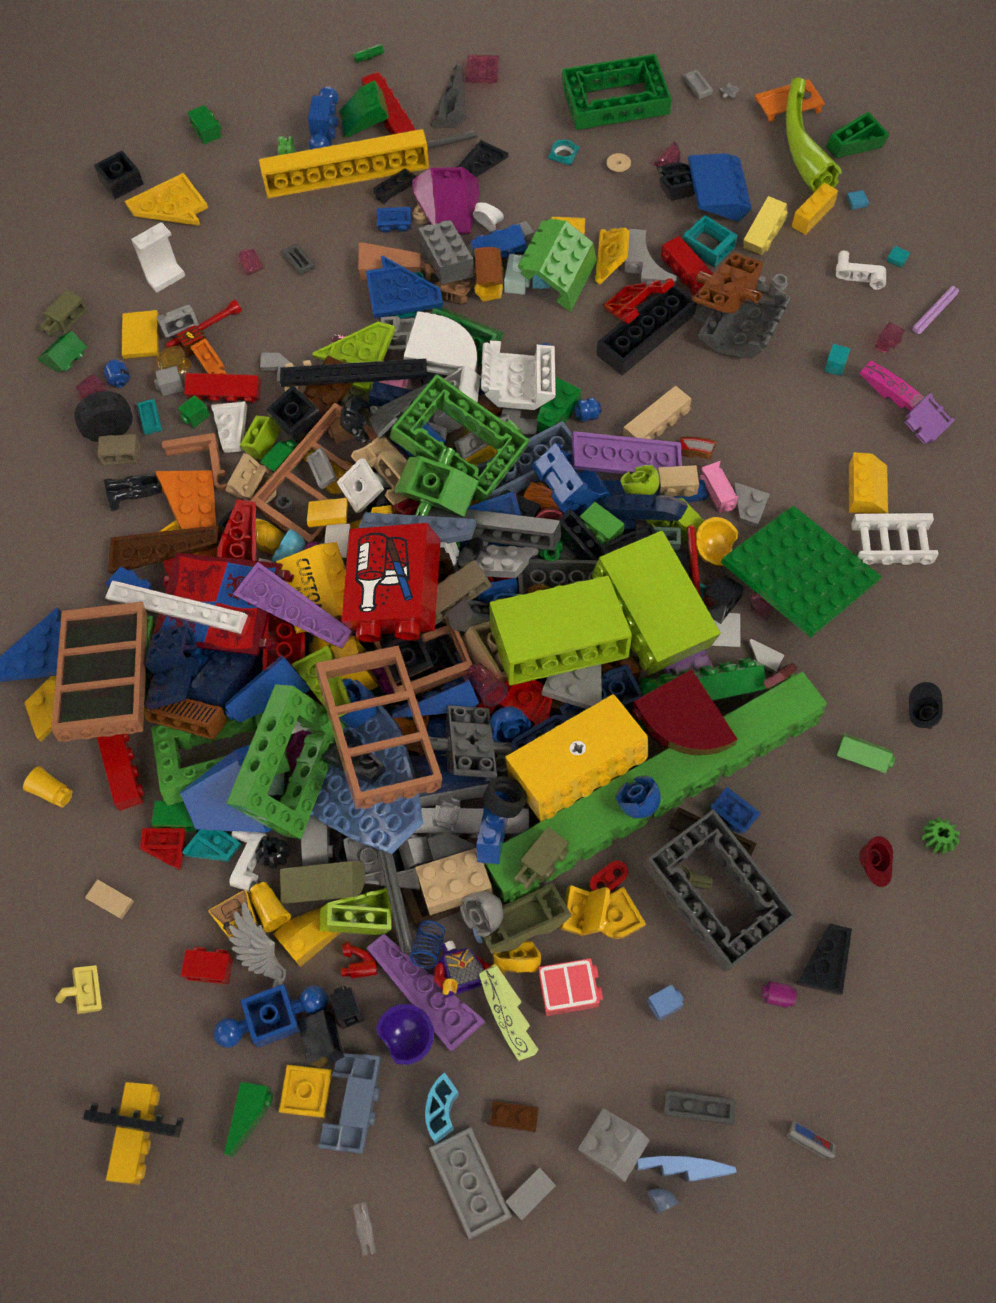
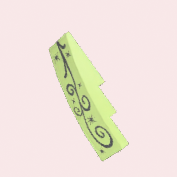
[479,965,539,1061]

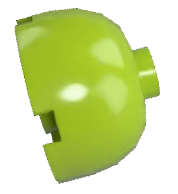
[620,465,660,495]

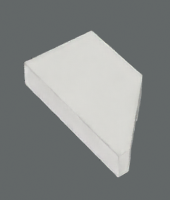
[749,639,784,673]

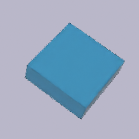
[846,190,869,210]

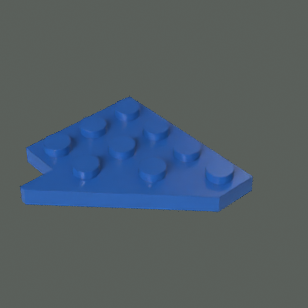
[366,256,443,318]
[0,608,71,682]

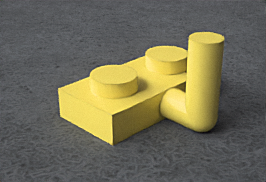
[55,965,102,1014]

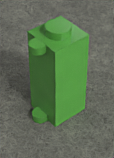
[837,733,895,773]

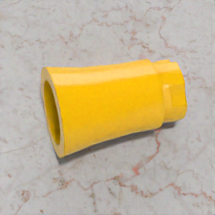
[23,766,73,808]
[248,882,291,932]

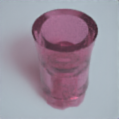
[466,663,508,707]

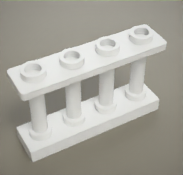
[851,513,938,565]

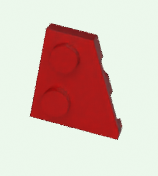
[140,828,186,870]

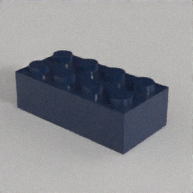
[186,648,263,716]

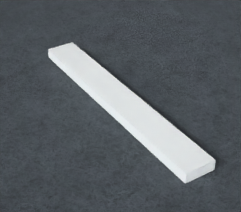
[105,580,248,634]

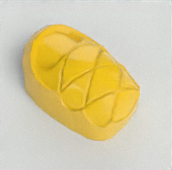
[256,519,285,554]
[493,941,541,973]

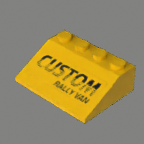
[276,542,346,633]

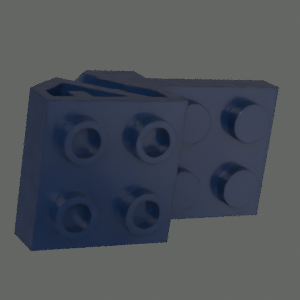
[144,625,200,710]

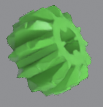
[922,817,960,855]

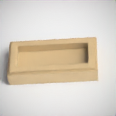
[85,879,134,920]

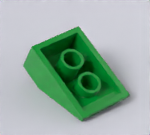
[339,80,389,138]

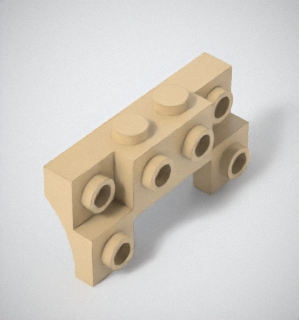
[351,436,408,505]

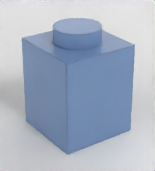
[647,985,684,1022]

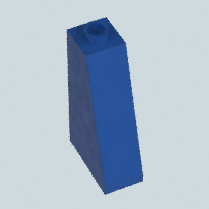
[225,655,310,723]

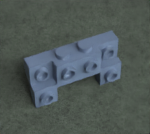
[318,1053,381,1155]

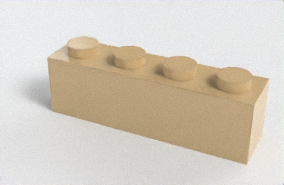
[623,386,692,439]

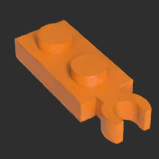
[191,338,227,374]

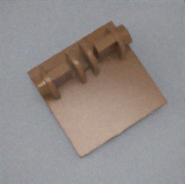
[435,278,476,305]

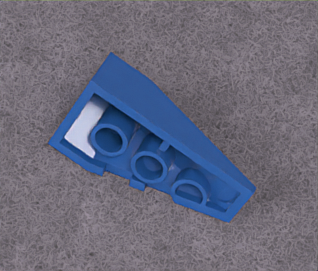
[391,674,479,718]

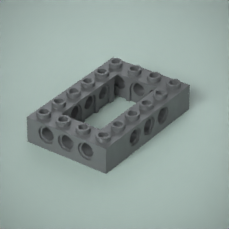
[642,809,797,972]

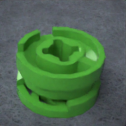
[278,136,295,155]

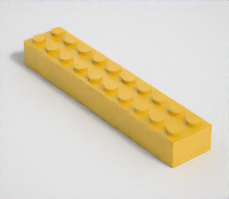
[259,129,429,198]

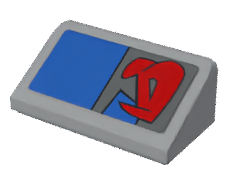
[786,1121,836,1161]

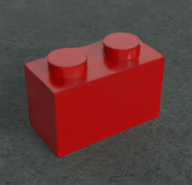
[180,947,234,985]

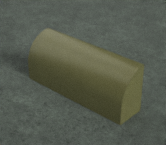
[280,861,365,904]

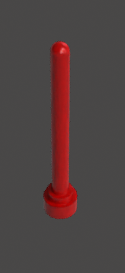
[166,299,242,349]
[687,525,701,597]

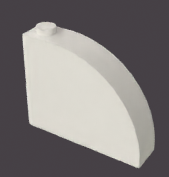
[404,312,477,375]

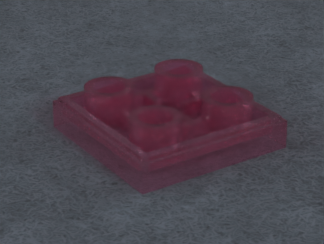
[466,55,499,83]

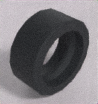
[483,776,527,818]

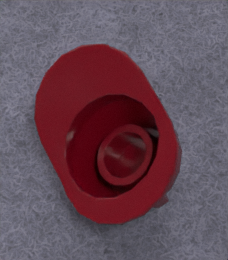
[859,836,893,887]

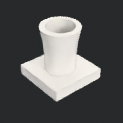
[337,459,391,513]

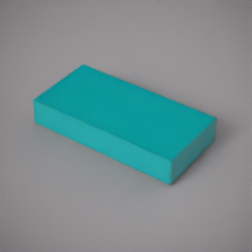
[137,399,163,435]

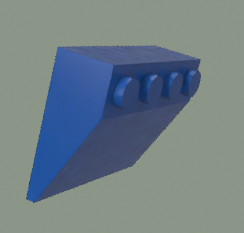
[688,153,752,222]

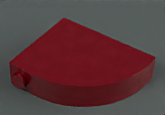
[632,669,738,756]

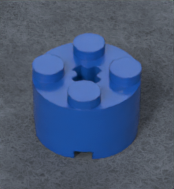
[339,679,377,728]

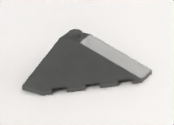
[368,383,429,437]

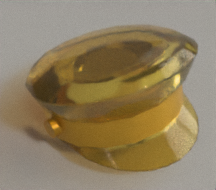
[156,346,191,375]

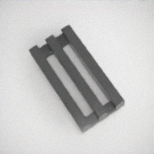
[282,243,315,276]

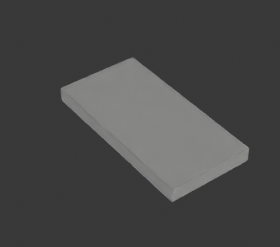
[429,1127,512,1240]

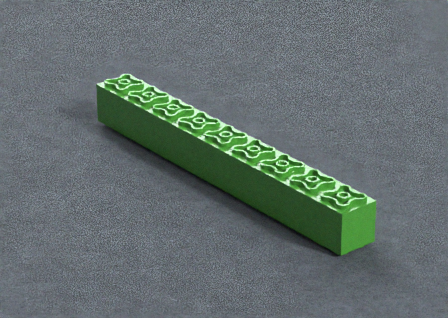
[484,671,827,905]

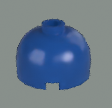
[490,706,531,743]
[616,776,661,819]

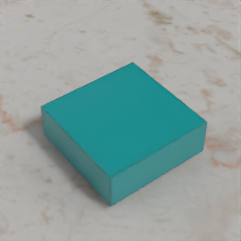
[886,246,911,268]

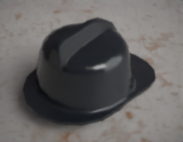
[909,682,943,729]

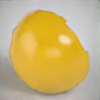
[695,517,738,566]

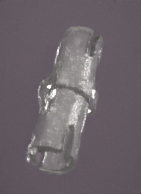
[352,1202,377,1256]

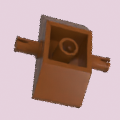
[692,252,763,313]

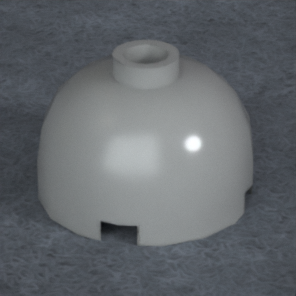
[460,891,503,937]

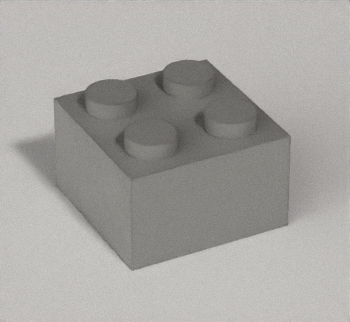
[578,1108,650,1182]

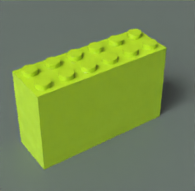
[592,531,721,675]
[489,576,632,686]

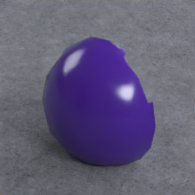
[376,1004,434,1065]

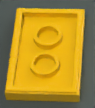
[122,310,159,359]

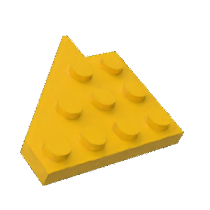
[125,173,208,225]

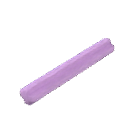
[912,286,959,335]

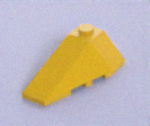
[273,898,344,967]

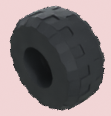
[74,391,133,442]

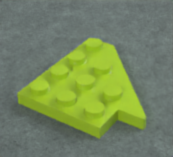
[312,321,396,392]

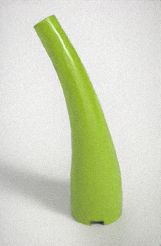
[786,78,842,192]

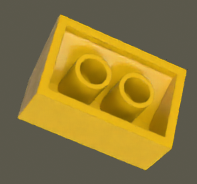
[849,452,888,514]

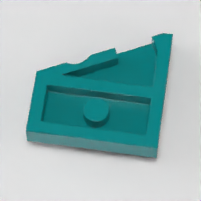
[182,830,242,862]

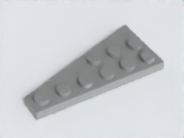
[542,664,602,709]

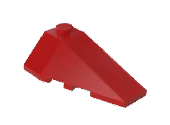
[217,499,256,561]

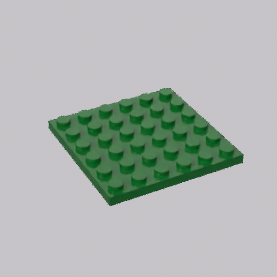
[721,505,882,638]

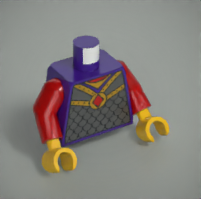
[433,941,505,998]

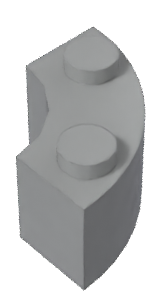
[301,815,334,866]

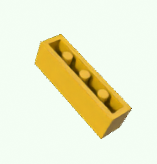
[106,1082,160,1185]

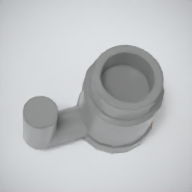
[757,274,788,300]

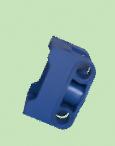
[532,443,611,518]

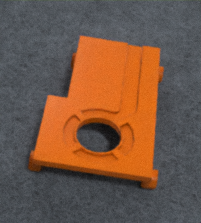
[755,79,825,123]

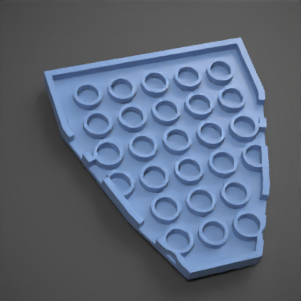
[286,705,423,854]

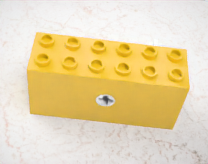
[505,694,648,822]

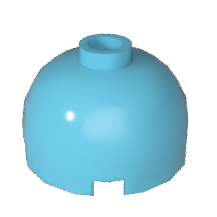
[271,529,306,563]

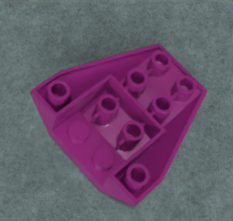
[412,167,480,234]

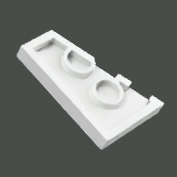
[211,402,247,453]

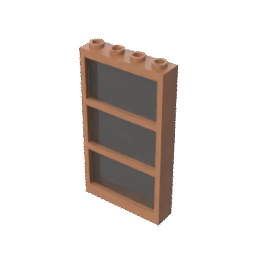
[52,602,147,742]

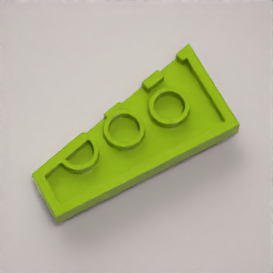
[292,645,351,717]

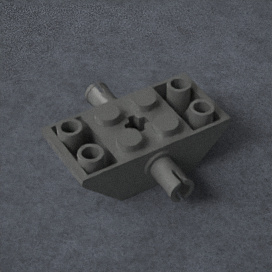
[428,705,513,778]

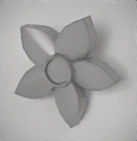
[720,83,739,99]

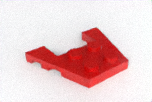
[603,278,675,324]
[478,680,553,739]

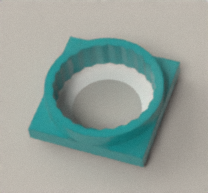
[548,139,580,166]

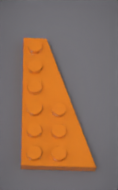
[156,470,217,557]

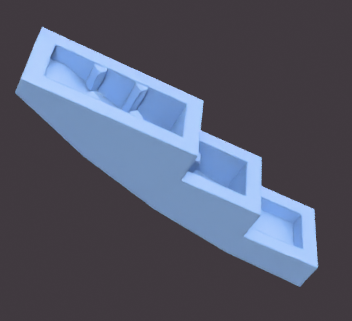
[636,1156,736,1182]

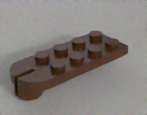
[298,355,353,444]

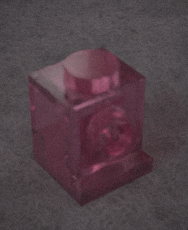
[875,322,905,354]

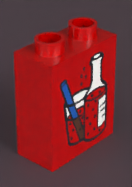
[341,523,441,643]

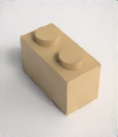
[658,465,699,497]

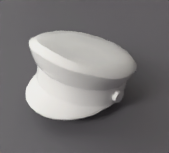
[473,202,504,232]

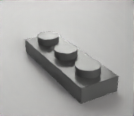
[663,1090,736,1125]

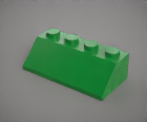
[432,307,504,366]

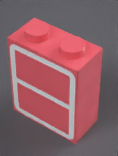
[538,958,603,1016]

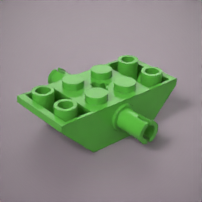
[395,446,479,517]

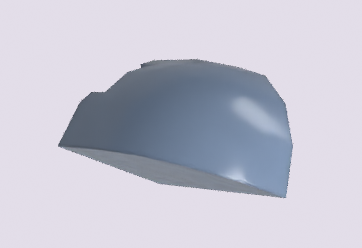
[647,1188,680,1214]

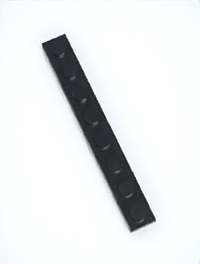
[280,358,427,387]

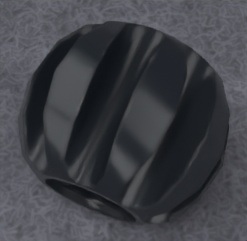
[258,837,290,869]

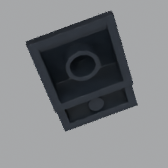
[380,632,434,683]

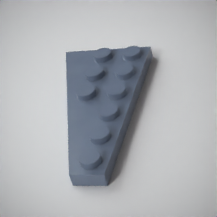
[346,512,477,558]

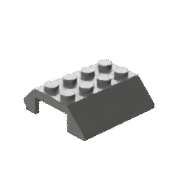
[698,292,791,359]

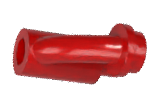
[341,941,378,979]

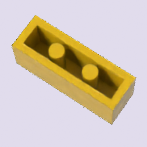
[792,182,839,235]

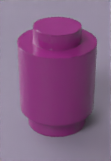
[761,981,796,1008]

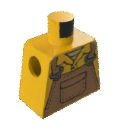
[208,890,259,938]

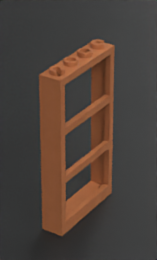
[250,403,394,546]
[345,568,474,702]
[316,646,442,809]

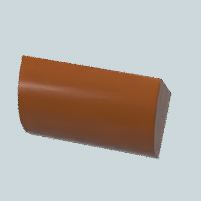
[474,247,503,288]

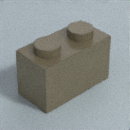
[97,434,140,465]

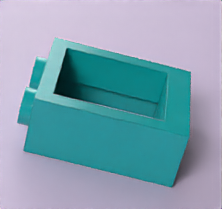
[682,215,738,267]

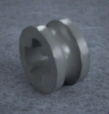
[275,494,293,513]

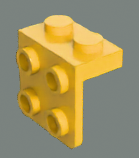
[559,886,610,936]

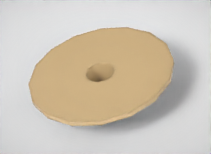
[607,153,631,172]

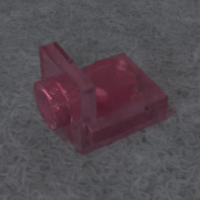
[238,248,263,276]

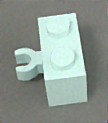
[504,254,530,295]

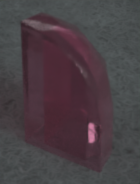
[654,141,680,167]

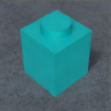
[824,344,851,376]

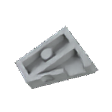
[733,482,770,528]

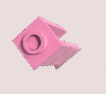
[700,461,739,513]

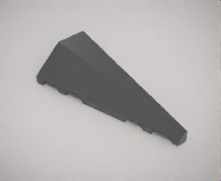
[430,64,466,128]

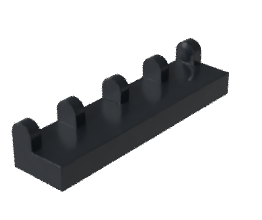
[83,1102,184,1138]

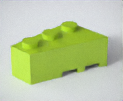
[320,888,391,935]

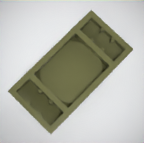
[483,883,571,953]

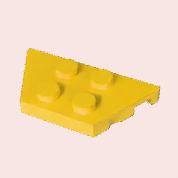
[595,227,630,285]
[24,676,93,742]

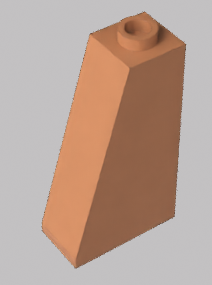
[358,242,425,281]

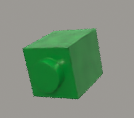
[178,395,210,429]

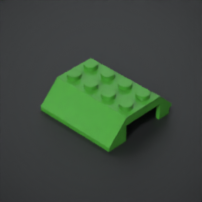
[518,219,597,312]

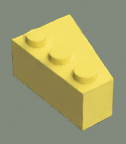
[744,196,788,255]

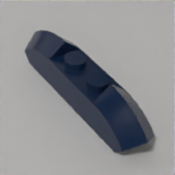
[596,494,688,521]

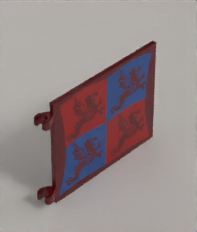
[151,553,294,656]

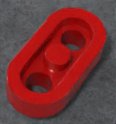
[590,861,628,892]

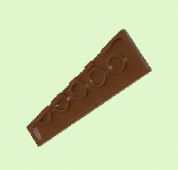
[108,525,221,575]

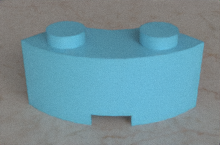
[425,1072,460,1144]

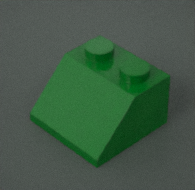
[37,330,87,372]

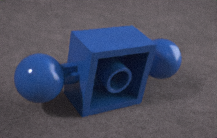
[308,86,339,150]
[213,984,329,1048]

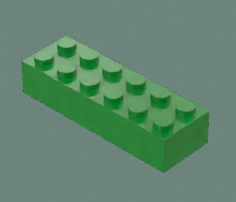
[637,657,767,700]

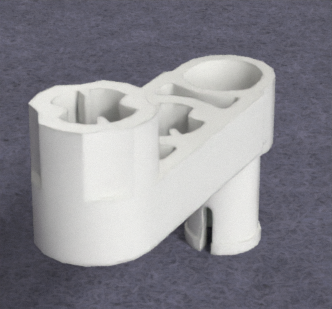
[836,251,886,290]
[230,831,267,892]

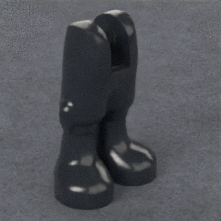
[104,474,161,511]

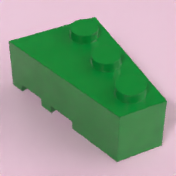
[826,111,890,158]
[537,376,582,434]

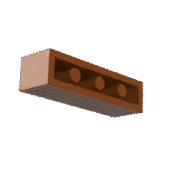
[144,699,227,740]

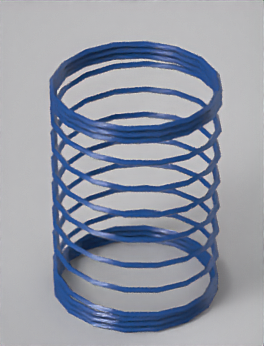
[410,920,445,969]

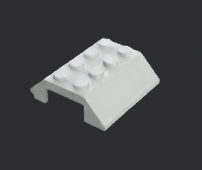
[481,341,555,410]

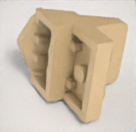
[225,454,276,504]

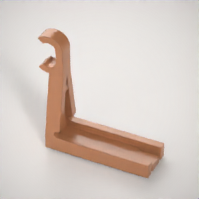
[162,433,227,491]

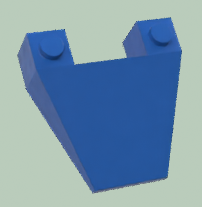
[180,744,277,833]

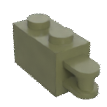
[40,290,88,336]
[514,827,569,890]

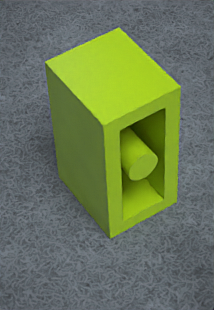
[240,415,281,460]

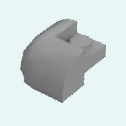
[381,316,415,352]

